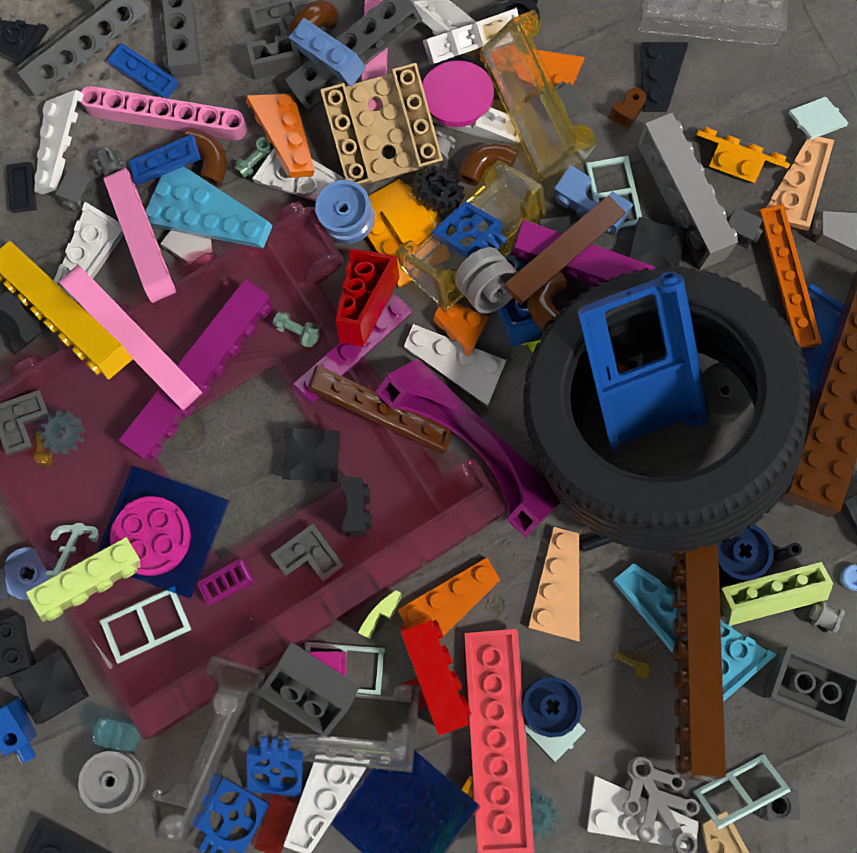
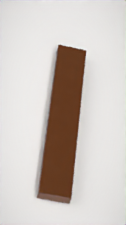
[503,195,626,305]
[308,365,451,454]

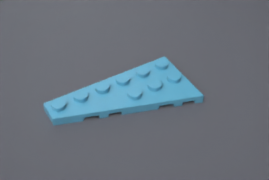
[146,167,272,248]
[612,563,776,702]

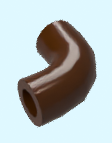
[287,0,339,32]
[184,128,227,187]
[456,142,519,186]
[527,271,567,332]

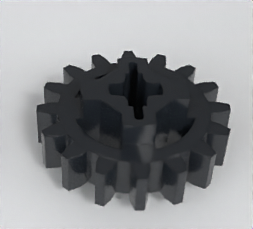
[412,165,465,214]

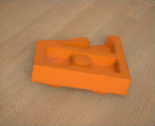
[433,297,489,357]

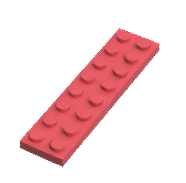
[465,629,535,853]

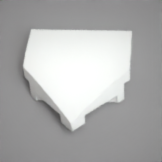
[160,231,213,266]

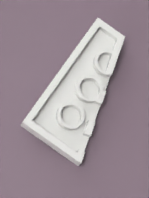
[34,90,83,194]
[253,148,346,201]
[54,202,124,302]
[404,324,506,407]
[586,776,699,848]

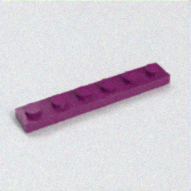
[292,294,413,406]

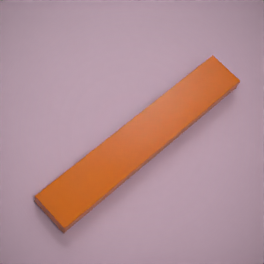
[758,203,822,350]

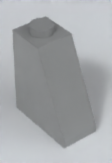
[812,211,857,263]

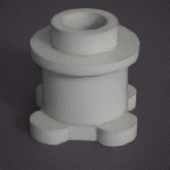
[435,130,456,164]
[809,601,845,634]

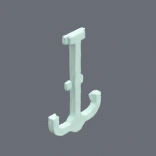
[45,523,99,578]

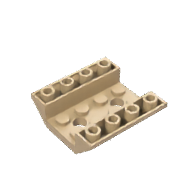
[320,63,443,185]

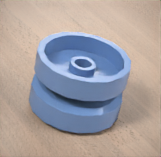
[315,180,375,244]

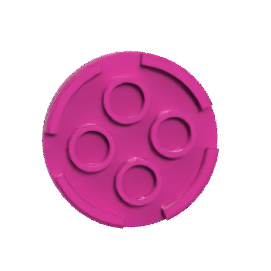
[422,61,494,127]
[110,496,191,576]

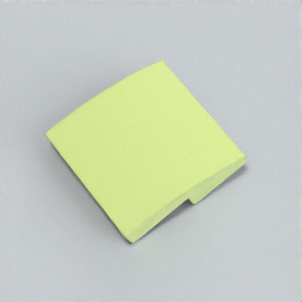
[358,591,402,639]

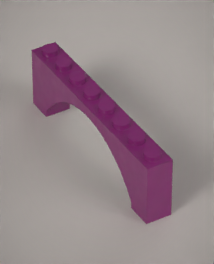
[375,358,561,538]

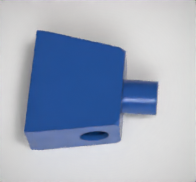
[0,697,37,764]

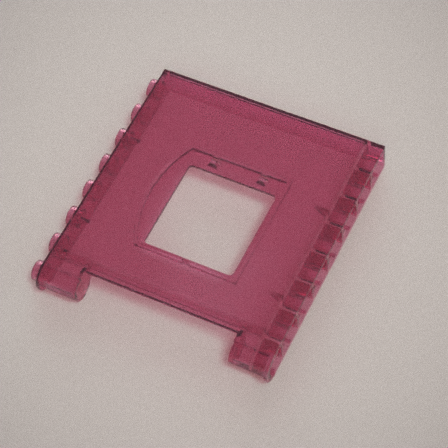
[0,202,510,740]

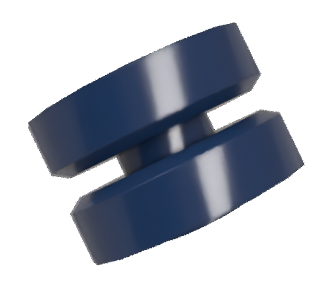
[718,525,774,583]
[522,677,582,738]

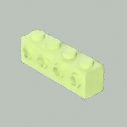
[26,537,140,622]
[720,562,833,626]

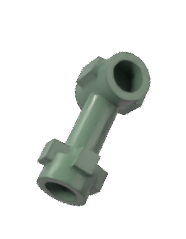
[234,137,273,178]
[273,312,320,347]

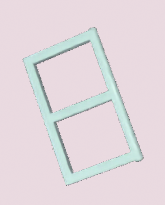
[585,156,642,229]
[99,586,192,664]
[305,642,386,696]
[693,754,790,830]

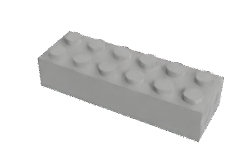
[637,113,738,270]

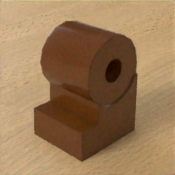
[608,88,646,130]

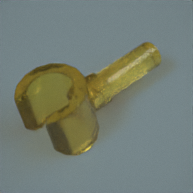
[34,431,53,466]
[615,653,650,679]

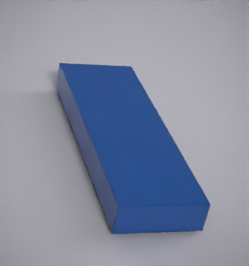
[107,43,179,99]
[129,134,201,185]

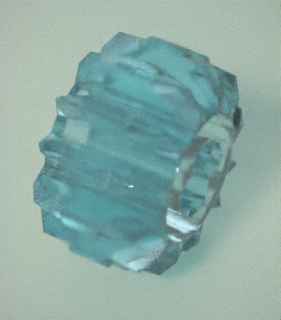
[39,411,86,455]
[92,717,141,752]
[530,792,560,841]

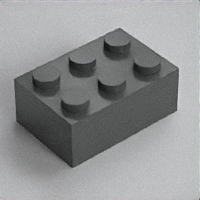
[257,642,360,738]
[762,647,857,729]

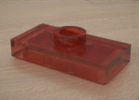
[254,794,299,853]

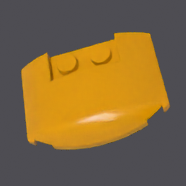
[366,179,450,288]

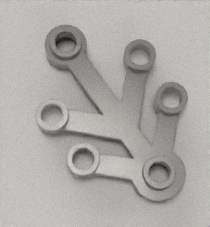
[622,756,700,853]

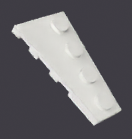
[284,740,373,853]

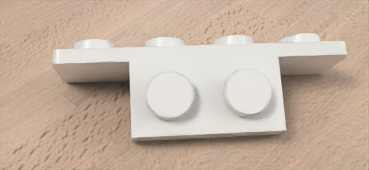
[413,0,476,36]

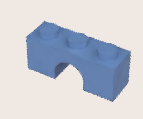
[289,18,366,87]
[554,165,633,236]

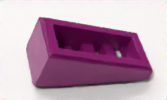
[197,558,256,607]

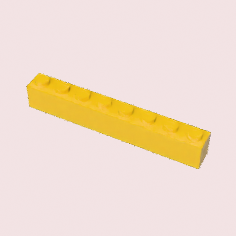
[0,241,133,380]

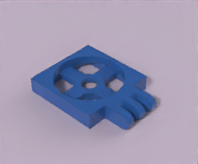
[431,201,506,258]
[247,736,303,797]
[196,777,271,853]

